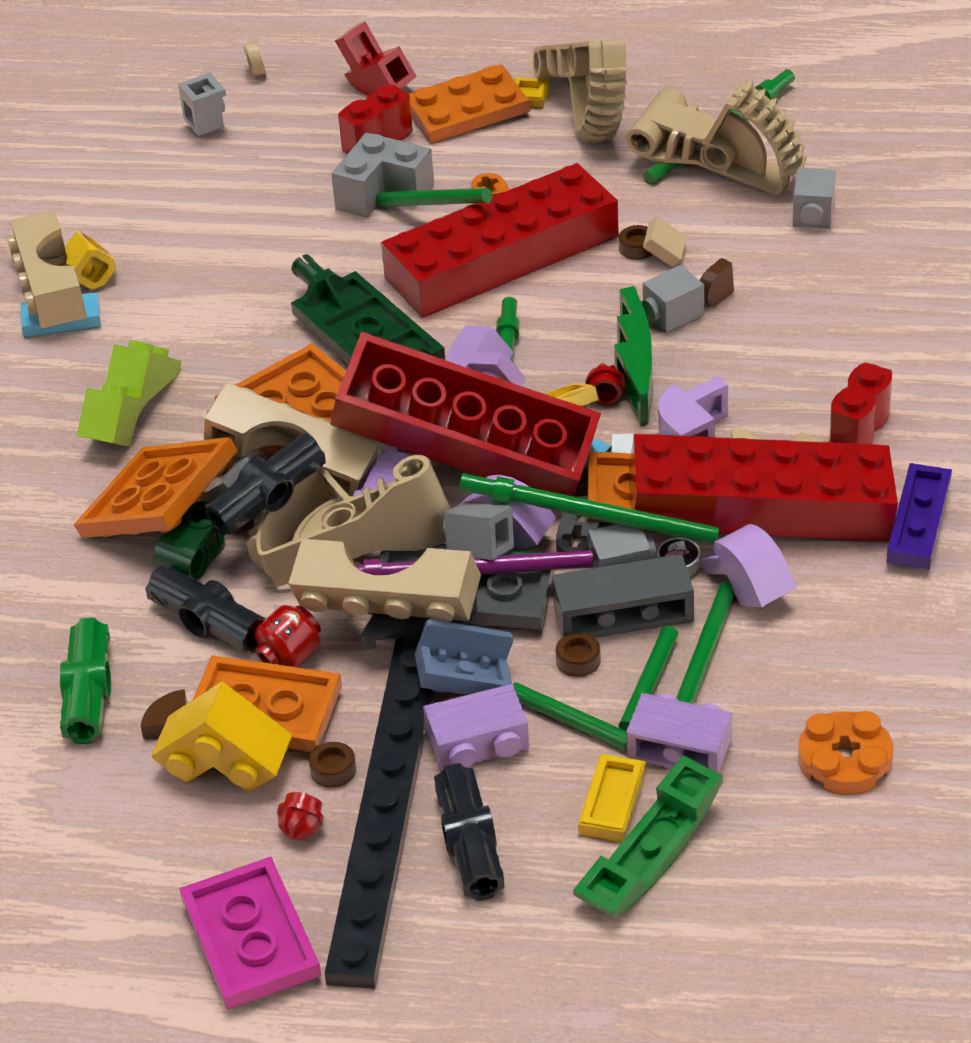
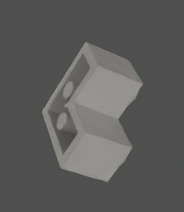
[331,133,434,218]

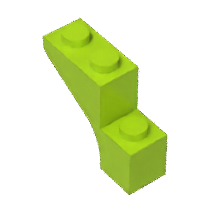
[77,340,181,447]

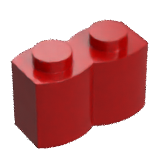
[338,85,413,154]
[829,362,892,444]

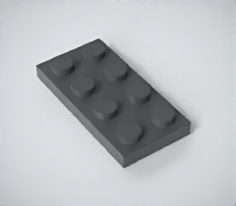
[368,545,555,630]

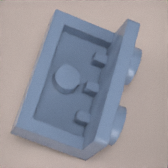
[415,619,513,695]

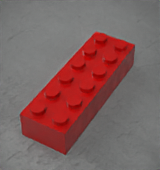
[381,163,619,318]
[330,332,601,497]
[629,434,898,541]

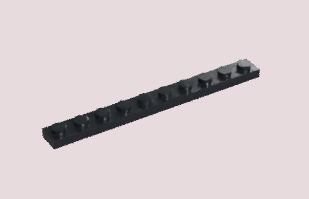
[324,638,434,989]

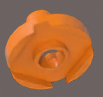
[798,711,893,795]

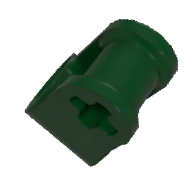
[153,501,225,581]

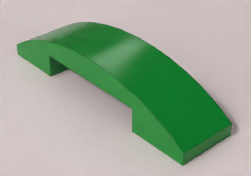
[573,755,723,918]

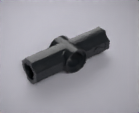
[204,433,326,536]
[145,565,266,653]
[434,763,505,901]

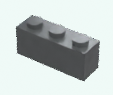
[552,554,694,638]

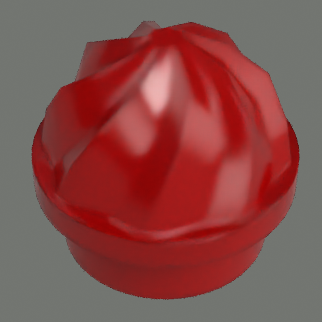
[585,363,626,405]
[277,792,324,840]

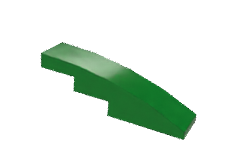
[614,286,653,425]

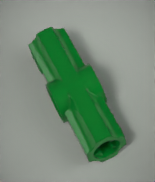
[60,617,111,744]

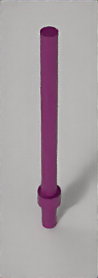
[355,550,593,575]

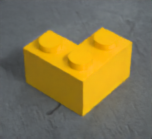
[151,681,292,793]

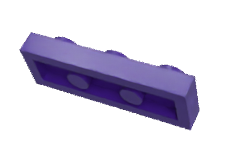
[886,463,952,570]

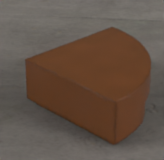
[141,689,187,738]

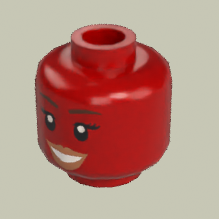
[255,605,321,667]

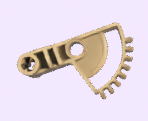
[533,39,628,144]
[625,80,807,195]
[246,455,451,586]

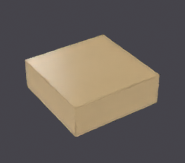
[643,216,687,268]

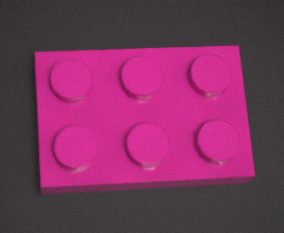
[179,856,322,1010]

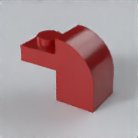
[335,21,417,96]

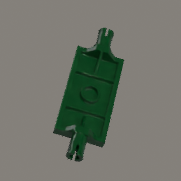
[291,254,446,365]

